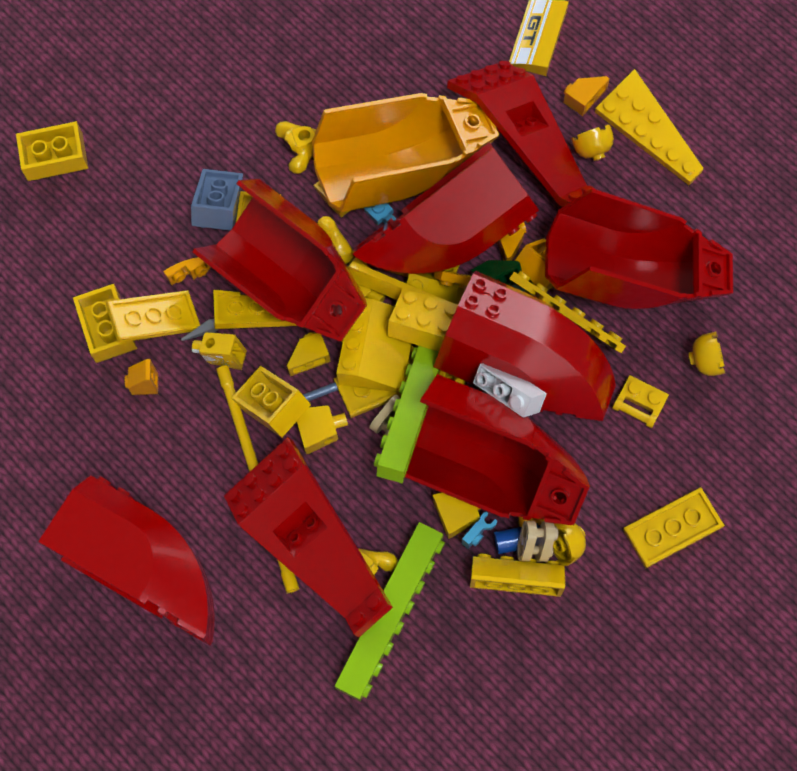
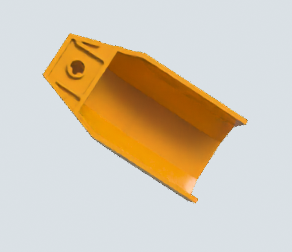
[312,93,499,212]

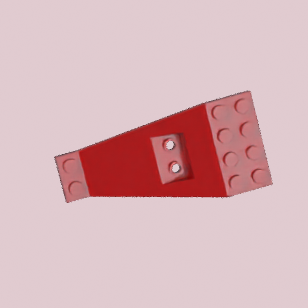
[447,61,595,207]
[224,437,393,637]

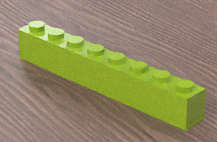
[374,346,440,484]
[335,522,445,702]

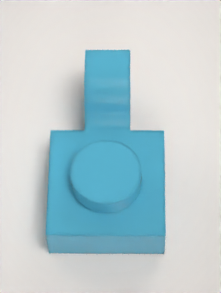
[364,203,396,225]
[462,512,497,549]

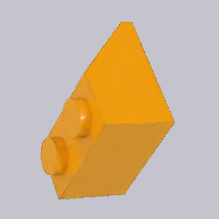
[515,238,553,289]

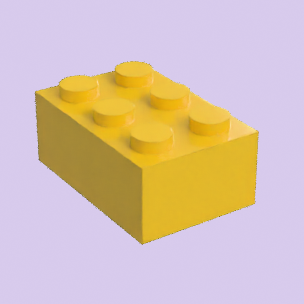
[16,121,88,181]
[73,284,137,363]
[388,288,458,352]
[232,366,311,438]

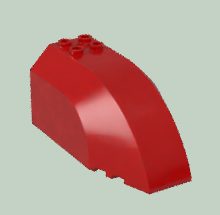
[352,142,539,274]
[192,179,367,341]
[545,188,733,309]
[433,271,616,421]
[405,374,590,526]
[38,475,215,645]

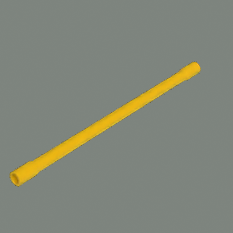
[216,365,300,593]

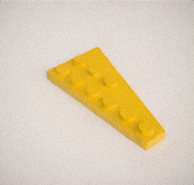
[595,69,703,185]
[509,271,626,353]

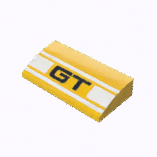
[509,0,569,76]

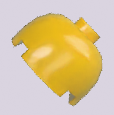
[571,125,614,161]
[689,331,725,376]
[553,523,586,566]

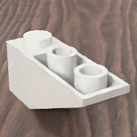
[473,363,547,418]

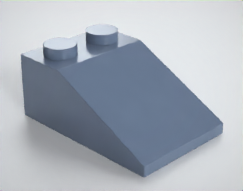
[191,169,243,230]

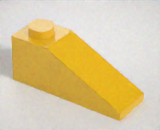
[406,273,465,304]

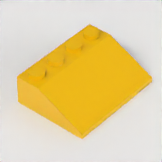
[336,298,412,392]

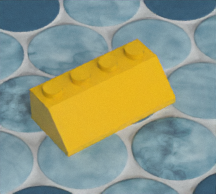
[470,554,565,597]

